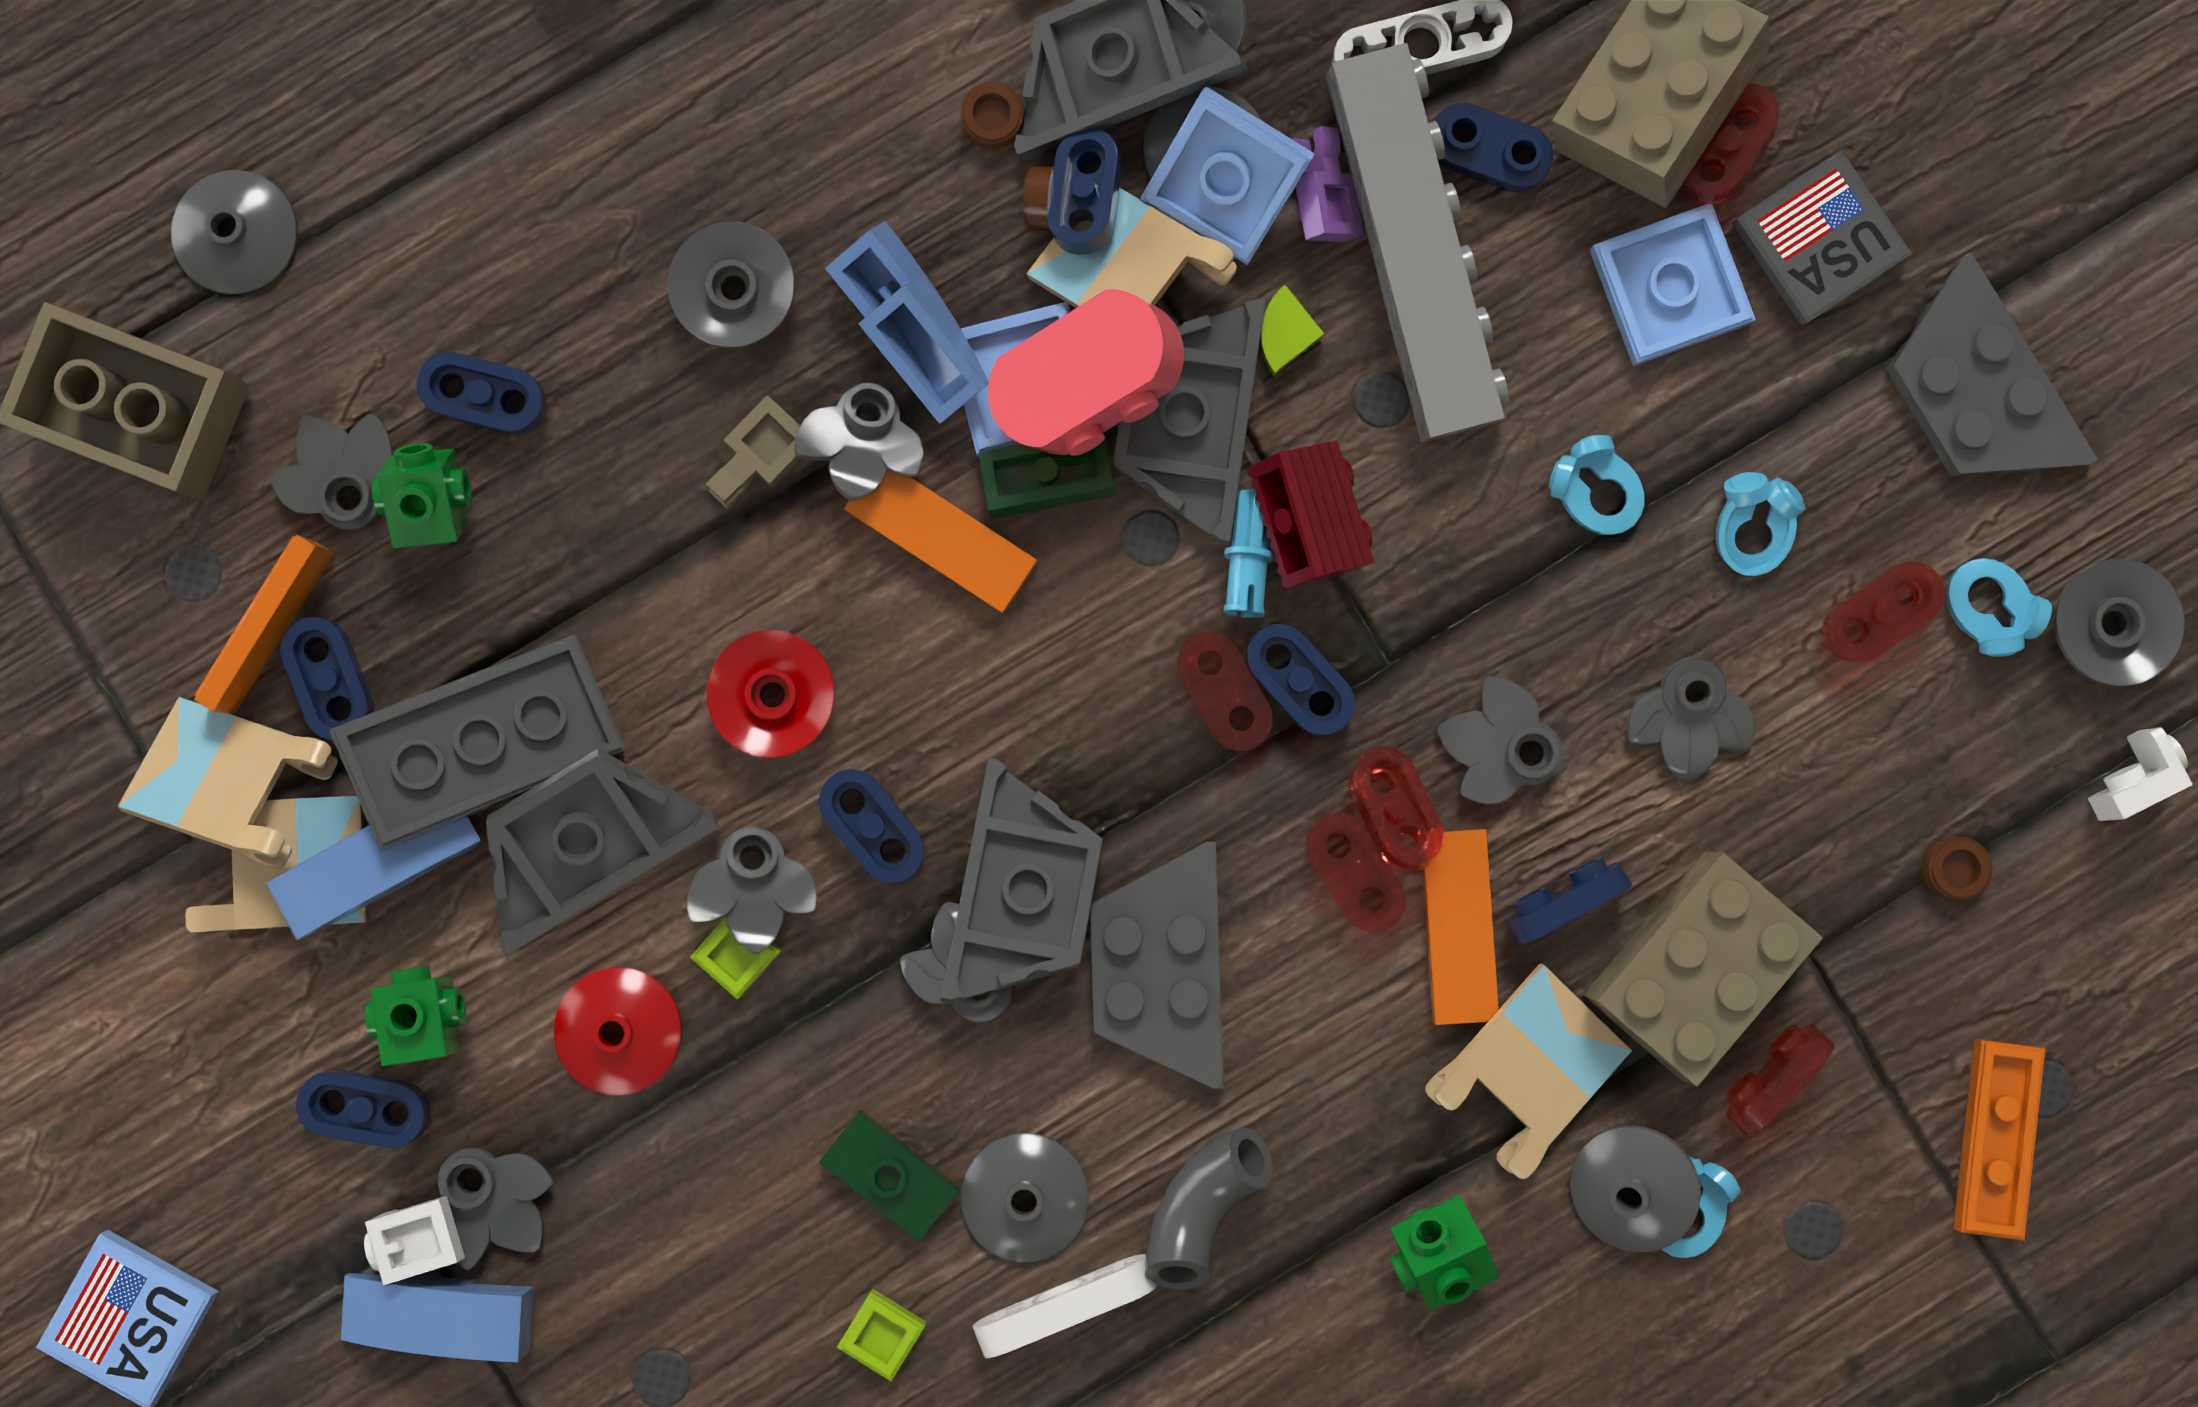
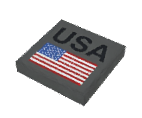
[1731,150,1912,327]

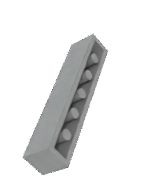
[1325,43,1509,443]

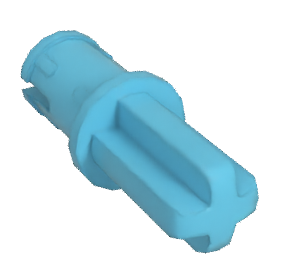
[1223,489,1275,618]

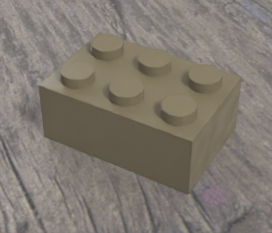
[1552,0,1769,208]
[0,302,250,501]
[1582,851,1823,1086]

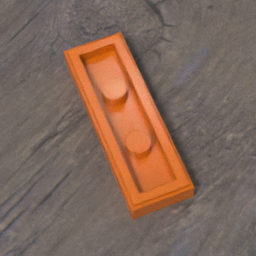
[844,470,1038,614]
[194,535,335,714]
[1420,829,1499,1025]
[1953,1039,2046,1241]

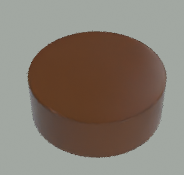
[961,82,1024,150]
[1023,166,1054,231]
[1922,837,1993,901]

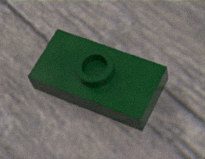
[979,432,1116,519]
[819,1109,960,1242]

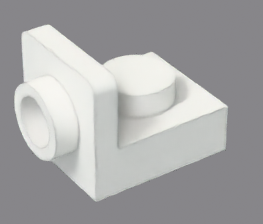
[2087,727,2193,821]
[364,1196,465,1285]

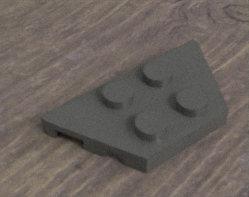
[1014,0,1248,161]
[1886,252,2098,477]
[1113,299,1265,544]
[486,748,719,955]
[940,758,1103,1003]
[1090,842,1224,1089]

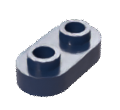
[1434,103,1553,193]
[1047,128,1122,255]
[417,352,547,435]
[280,617,374,740]
[1246,624,1355,736]
[819,769,925,883]
[1506,856,1632,945]
[296,1069,431,1148]

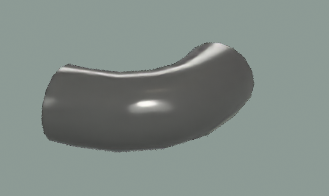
[1145,1127,1273,1289]

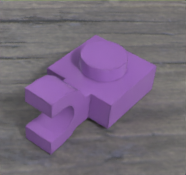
[1292,126,1364,243]

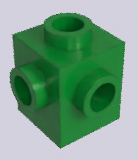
[372,443,472,548]
[365,966,466,1066]
[1389,1195,1499,1312]

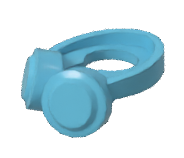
[1549,435,1644,535]
[1716,472,1806,576]
[1945,558,2052,657]
[1662,1157,1741,1258]

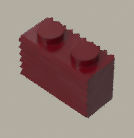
[1248,440,1375,589]

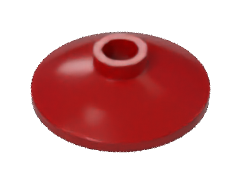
[706,630,835,758]
[554,967,682,1095]

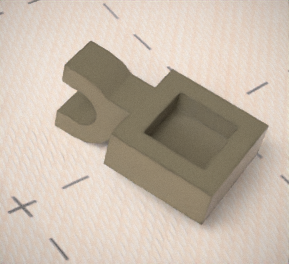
[706,395,800,510]

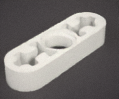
[1331,0,1512,75]
[972,1254,1158,1358]

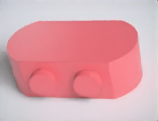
[988,289,1184,456]

